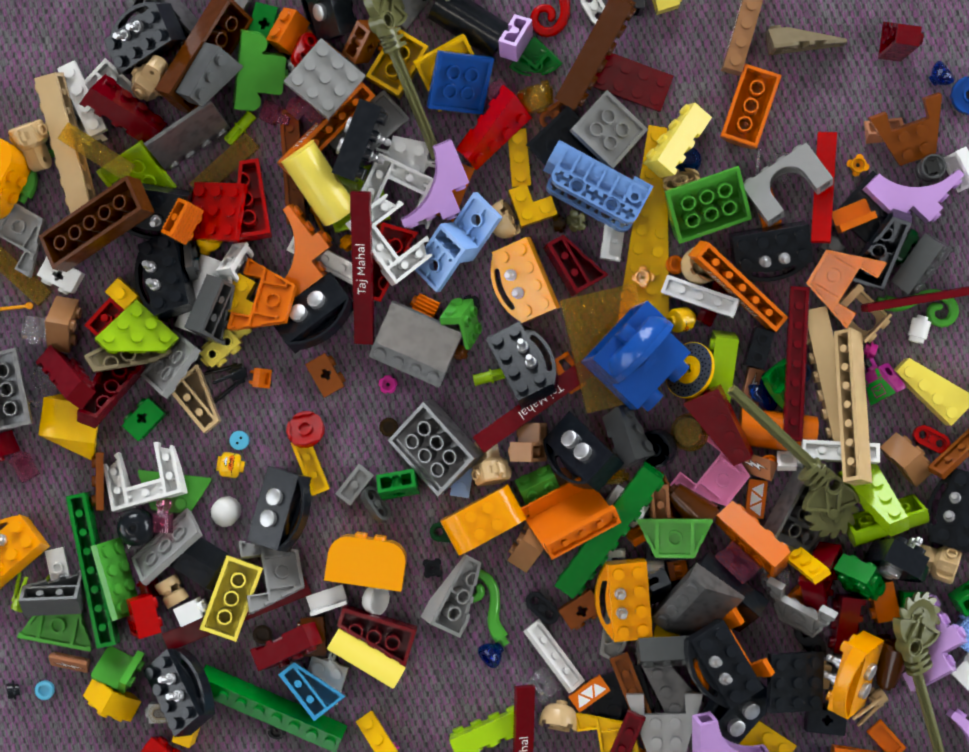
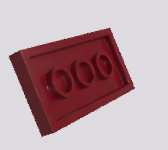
[592,53,674,112]

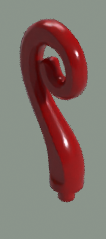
[530,0,570,37]

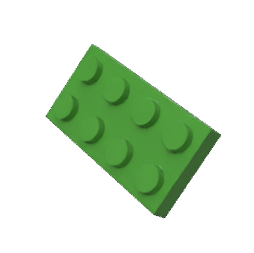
[90,538,138,621]

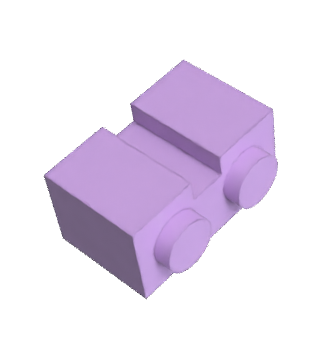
[498,14,533,62]

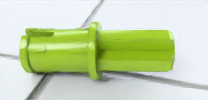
[224,111,257,145]
[472,368,506,386]

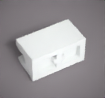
[599,221,626,262]
[216,241,254,283]

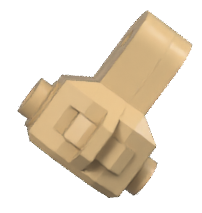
[131,55,169,101]
[8,119,52,172]
[471,442,512,486]
[920,544,962,584]

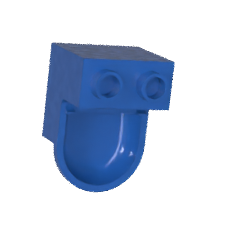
[581,300,691,412]

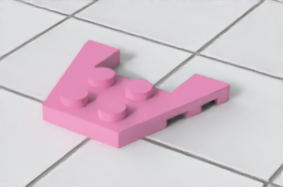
[670,436,750,506]

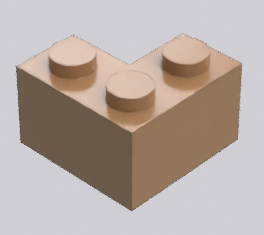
[45,296,82,353]
[508,422,547,462]
[880,432,932,487]
[507,523,544,573]

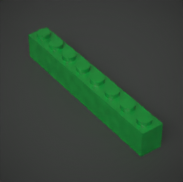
[554,462,664,599]
[66,491,121,648]
[204,664,348,752]

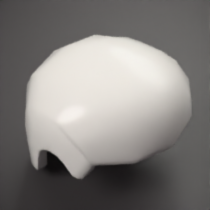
[211,496,241,527]
[362,587,390,615]

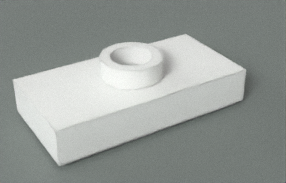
[45,546,71,581]

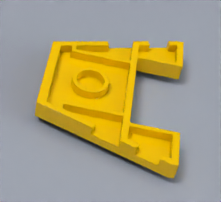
[576,712,640,752]

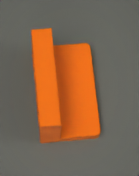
[832,198,878,234]

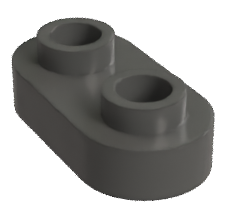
[361,486,391,523]

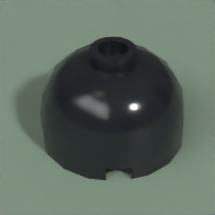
[643,429,677,468]
[117,508,156,546]

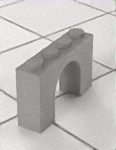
[743,142,833,227]

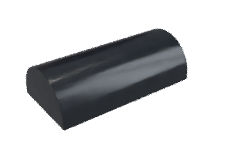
[428,0,509,58]

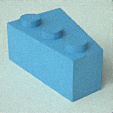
[278,662,346,721]

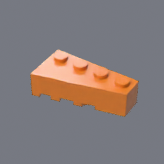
[715,500,791,579]

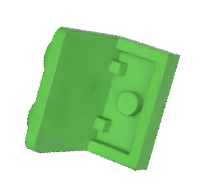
[439,298,482,350]
[514,464,560,505]
[91,646,145,694]

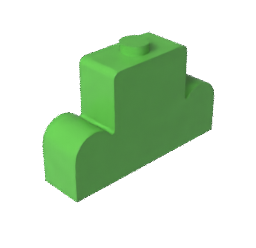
[233,29,288,111]

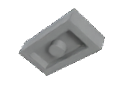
[335,463,374,506]

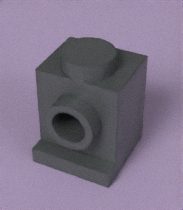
[817,235,845,254]

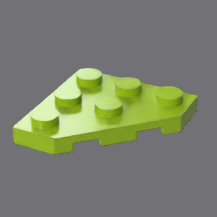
[96,140,177,188]
[95,299,179,354]

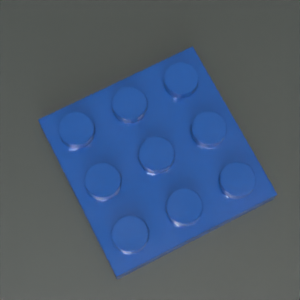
[426,50,494,115]

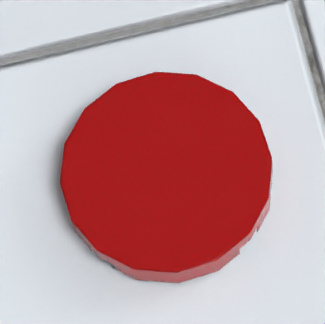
[286,411,325,448]

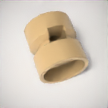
[154,574,189,609]

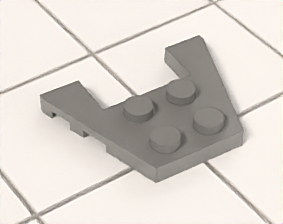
[0,203,46,278]
[238,541,305,614]
[766,576,838,638]
[626,692,703,752]

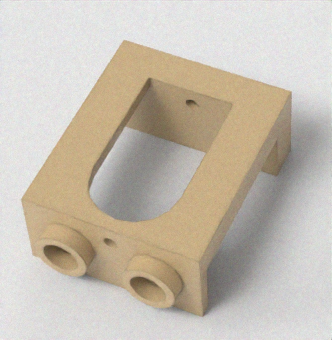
[829,283,892,343]

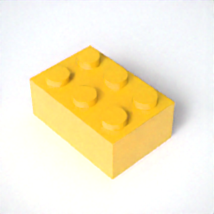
[366,27,429,99]

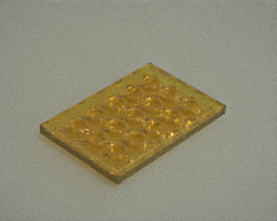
[560,283,661,413]

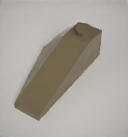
[765,25,847,56]
[84,347,173,373]

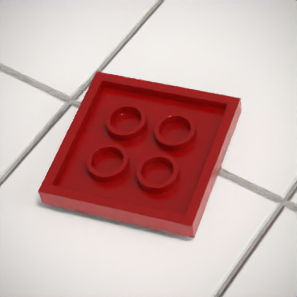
[191,182,248,242]

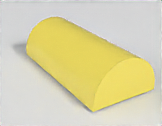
[281,140,351,226]
[200,555,263,642]
[327,628,406,689]

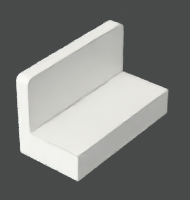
[944,147,969,193]
[306,584,349,616]

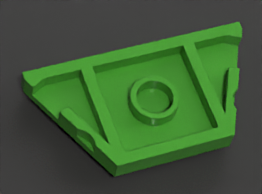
[138,470,212,513]
[637,518,713,558]
[17,613,92,652]

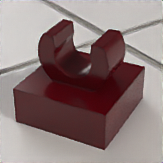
[136,577,159,597]

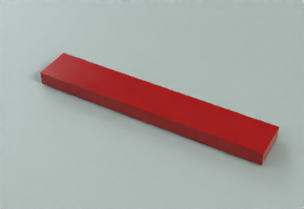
[811,132,837,244]

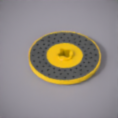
[666,342,715,399]

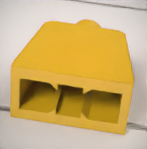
[105,277,144,310]

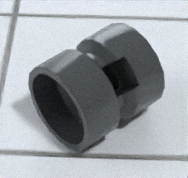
[915,154,947,182]

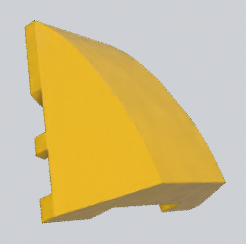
[38,394,99,460]

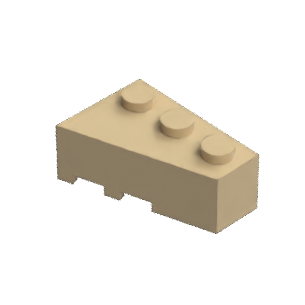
[172,364,221,434]

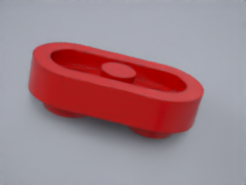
[291,32,318,67]
[912,425,951,453]

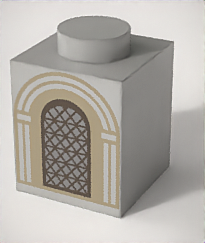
[145,701,168,724]

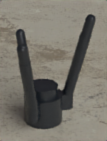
[204,363,248,403]

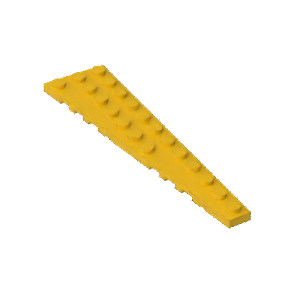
[617,125,669,323]

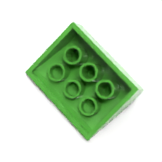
[665,166,752,244]

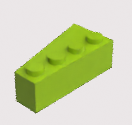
[706,330,739,402]
[838,464,909,537]
[449,705,514,752]

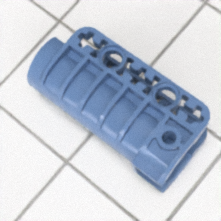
[543,140,653,232]

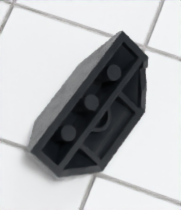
[170,537,228,591]

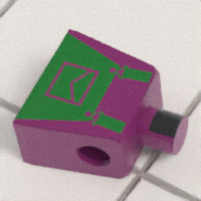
[864,357,907,407]

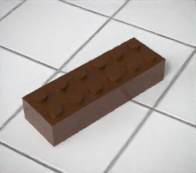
[155,0,253,113]
[555,0,637,110]
[39,175,155,272]

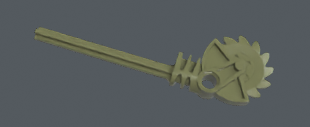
[363,0,437,160]
[727,385,860,539]
[893,591,945,752]

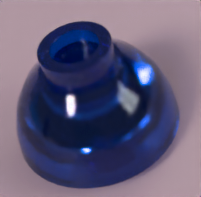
[928,60,955,86]
[676,147,702,171]
[478,643,504,668]

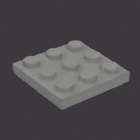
[283,38,366,121]
[569,90,648,169]
[141,328,201,399]

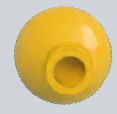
[196,240,223,255]

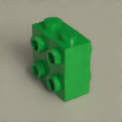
[834,553,886,601]

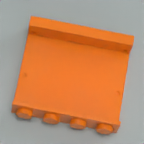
[521,477,621,560]

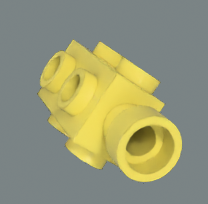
[199,329,252,368]

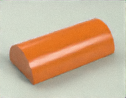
[720,63,782,149]
[739,407,819,451]

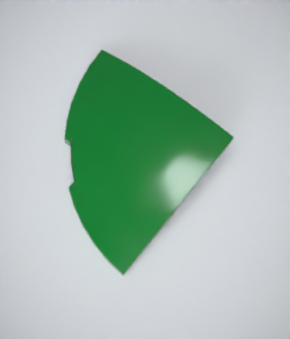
[509,36,563,76]
[761,358,786,409]

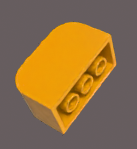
[0,138,31,219]
[440,484,527,556]
[324,531,407,592]

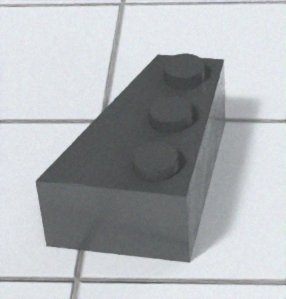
[176,42,243,107]
[891,233,953,295]
[184,274,235,346]
[602,405,656,470]
[19,570,86,616]
[636,636,697,668]

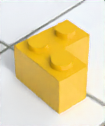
[508,184,558,228]
[228,273,258,315]
[83,679,142,722]

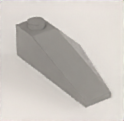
[421,554,482,638]

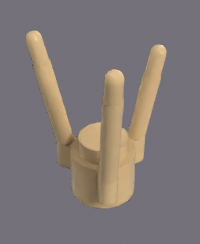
[852,687,889,727]

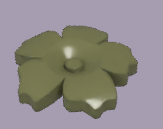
[565,209,587,232]

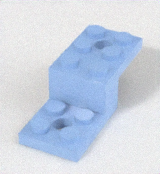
[415,192,503,292]

